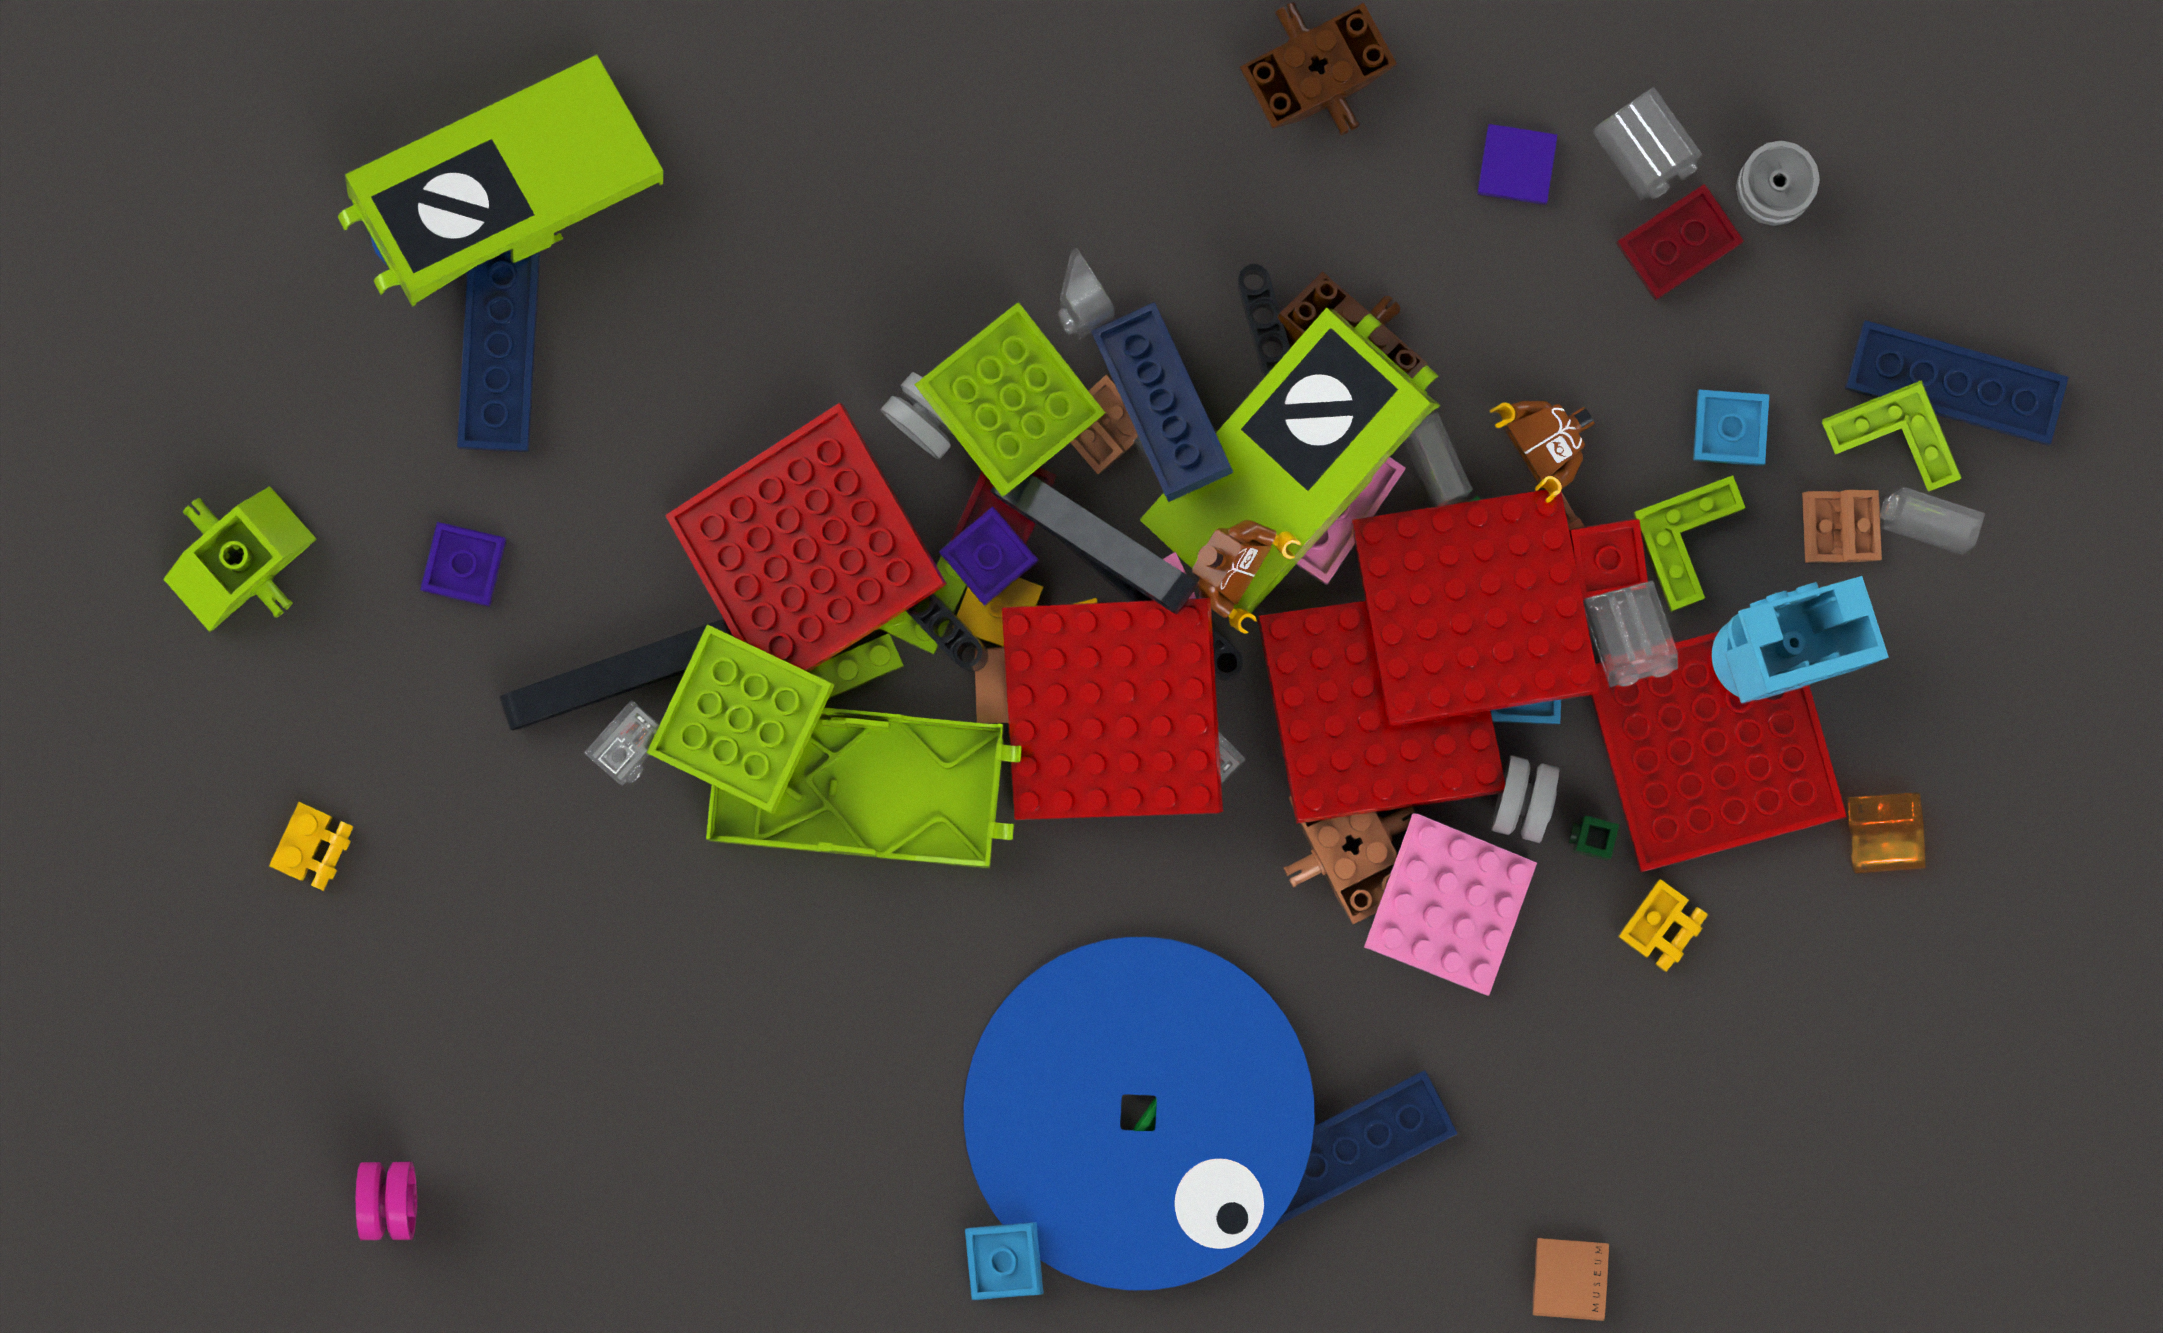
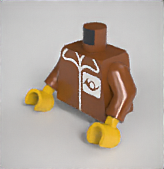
[1489,401,1595,503]
[1192,520,1301,634]

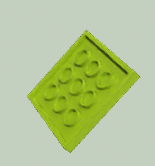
[914,302,1105,497]
[647,624,835,814]

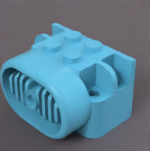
[1712,576,1889,704]

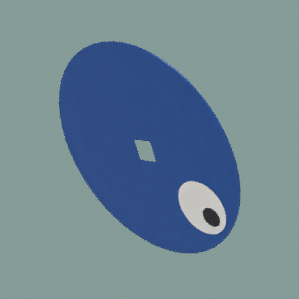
[964,937,1315,1290]

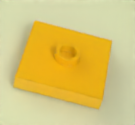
[952,578,1043,647]

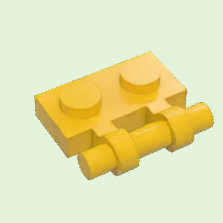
[269,802,354,891]
[1617,879,1708,972]

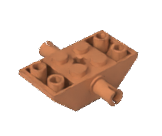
[1283,796,1415,924]

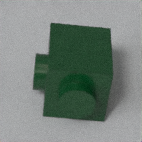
[1569,816,1620,861]

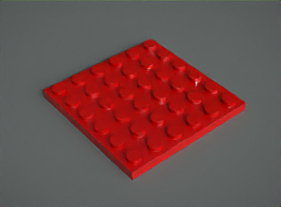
[665,403,947,672]
[1351,490,1600,726]
[1002,598,1223,820]
[1257,601,1505,824]
[1591,631,1847,873]

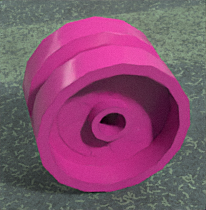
[356,1162,417,1240]

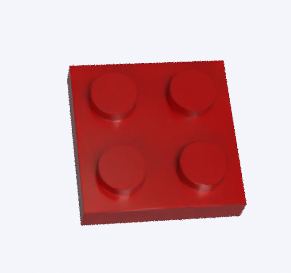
[1569,519,1649,600]

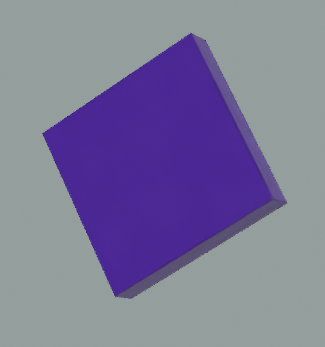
[1477,124,1558,205]
[939,507,1038,606]
[420,522,507,607]

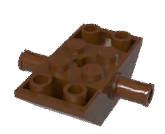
[1240,2,1397,135]
[1278,271,1428,379]

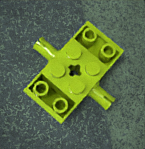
[163,486,317,632]

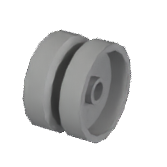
[1736,140,1820,226]
[880,372,953,460]
[1491,755,1560,843]

